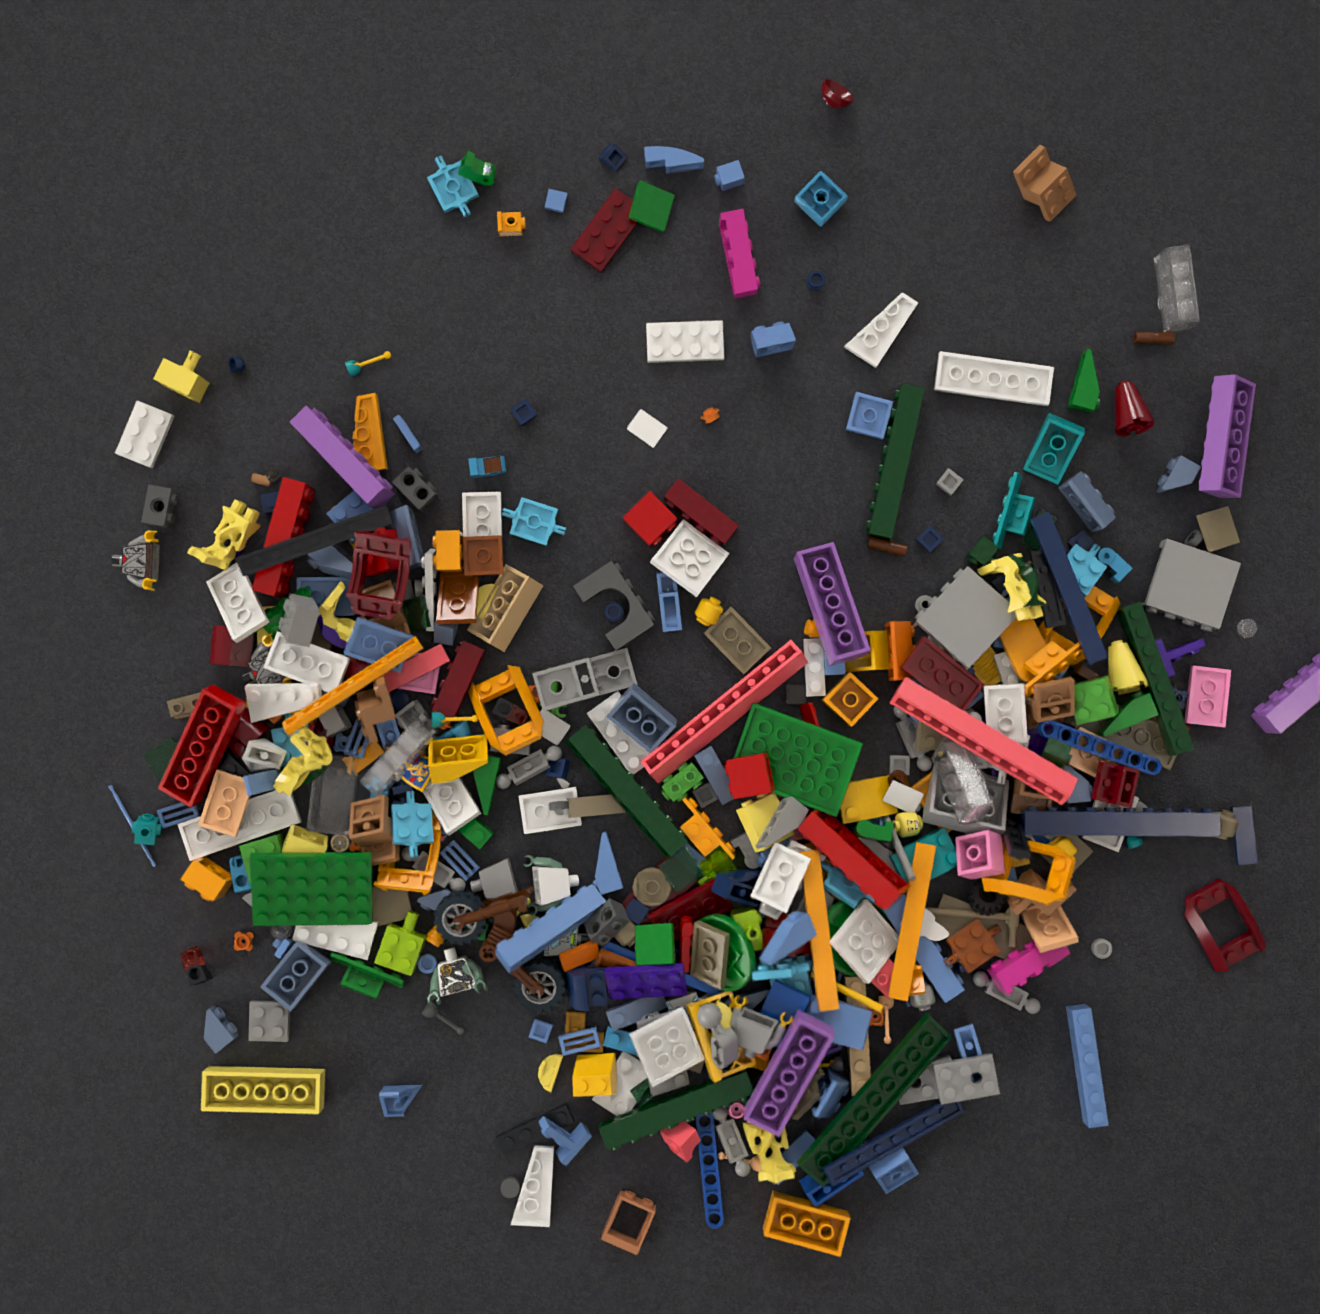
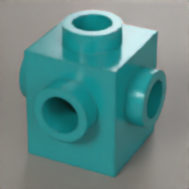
[132,814,162,845]

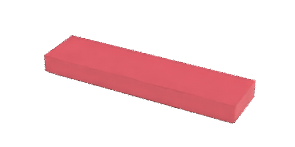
[384,644,450,692]

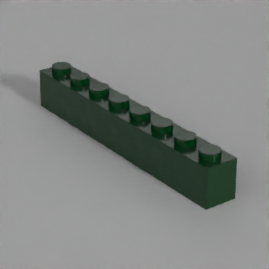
[865,383,925,540]
[1117,602,1194,756]
[566,724,688,859]
[599,1069,753,1150]

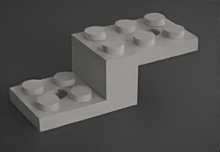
[532,648,638,711]
[899,1053,1000,1105]

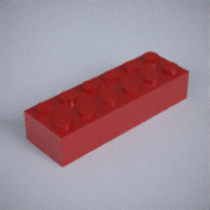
[252,477,315,599]
[158,684,247,808]
[798,810,911,910]

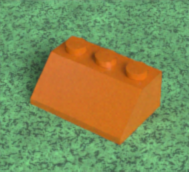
[885,621,915,681]

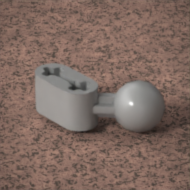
[697,1003,739,1069]

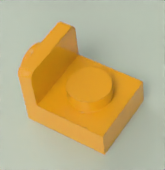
[909,964,926,996]

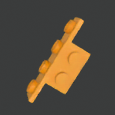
[1024,641,1083,698]
[680,796,736,859]

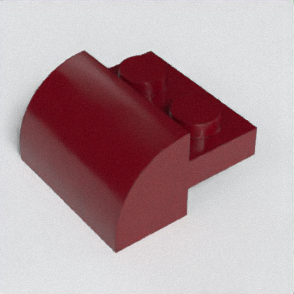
[209,625,254,667]
[227,708,270,758]
[1091,761,1140,808]

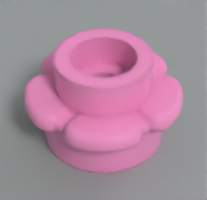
[727,1099,745,1119]

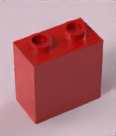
[623,491,677,547]
[366,527,399,577]
[725,752,775,799]

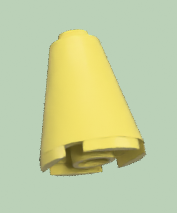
[1108,640,1149,695]

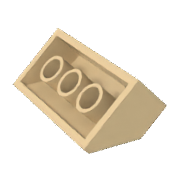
[467,564,543,652]

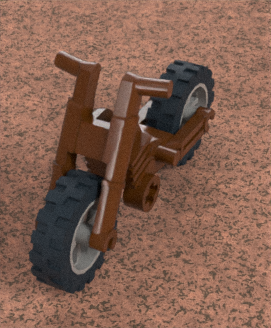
[434,886,567,1012]

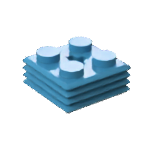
[794,171,848,227]

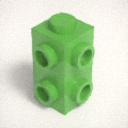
[661,762,704,802]

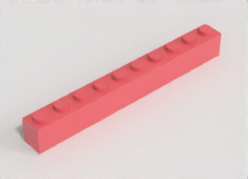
[640,640,808,784]
[890,677,1078,805]

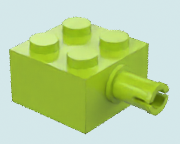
[729,906,763,951]
[374,910,428,976]

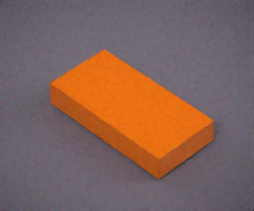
[559,941,599,972]

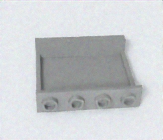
[1142,539,1241,632]
[914,566,1017,670]

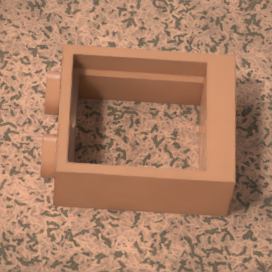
[601,1190,656,1255]

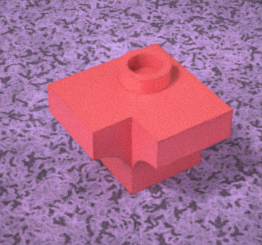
[871,958,894,1000]
[660,1121,701,1162]

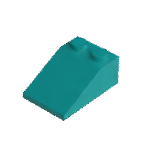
[1023,413,1085,485]
[889,827,957,884]

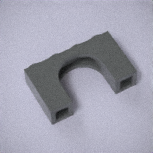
[573,561,655,651]

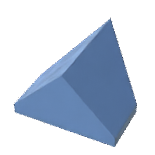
[379,1085,423,1117]

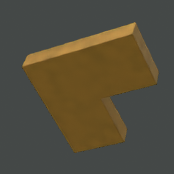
[565,1010,604,1053]

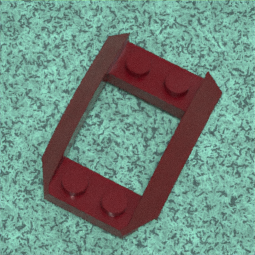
[346,531,411,620]
[1183,879,1266,972]

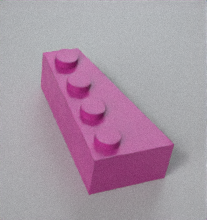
[719,209,760,299]
[987,940,1071,995]

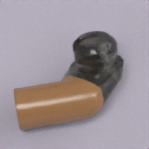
[251,468,280,486]

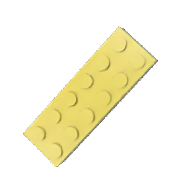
[201,1066,325,1114]

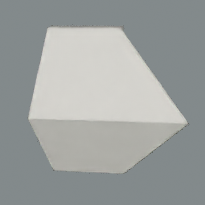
[242,738,287,772]

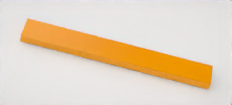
[282,636,423,736]
[888,842,936,1001]
[798,850,839,1012]

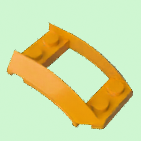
[1038,586,1120,666]
[468,665,545,756]
[374,812,442,896]
[982,837,1076,905]

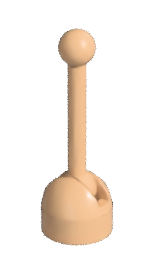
[878,996,894,1044]
[718,1152,762,1172]

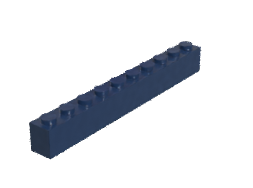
[1020,807,1220,837]

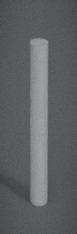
[882,815,916,881]

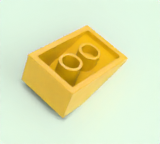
[428,734,488,784]
[839,775,898,824]

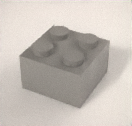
[279,593,320,647]

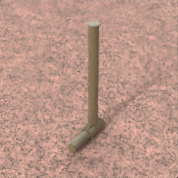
[925,907,1019,947]

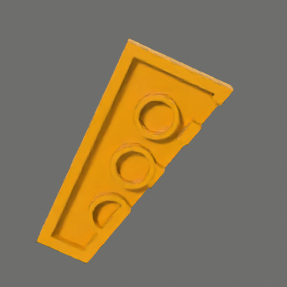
[352,393,388,471]

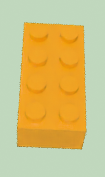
[763,1190,850,1257]

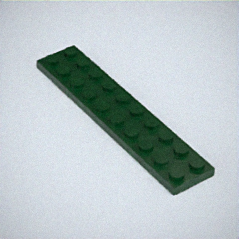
[796,1013,953,1188]

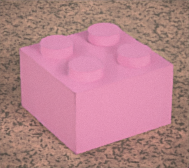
[955,830,1005,880]

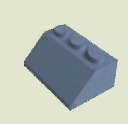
[1058,471,1116,533]
[387,505,424,569]
[606,683,677,753]
[260,940,332,1012]

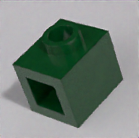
[966,536,998,568]
[1041,737,1072,769]

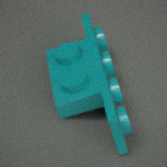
[992,472,1036,550]

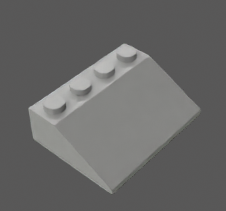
[922,761,1009,835]

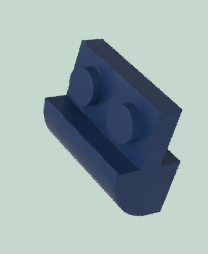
[566,965,608,1011]

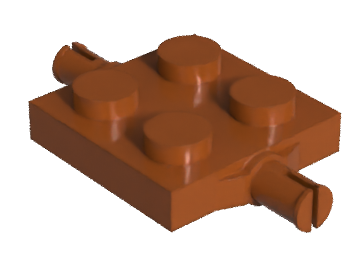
[944,918,1002,973]

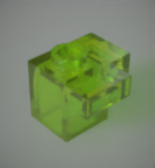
[699,845,737,879]

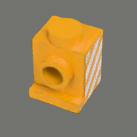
[497,212,526,236]

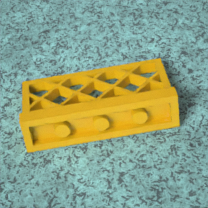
[685,991,756,1083]

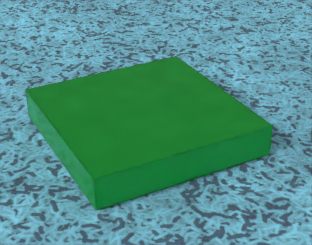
[628,181,674,232]
[635,923,675,965]

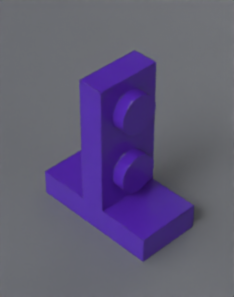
[1155,638,1206,677]

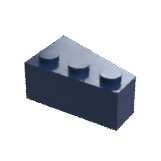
[711,867,763,908]

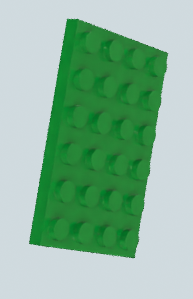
[728,703,864,817]
[250,852,373,926]

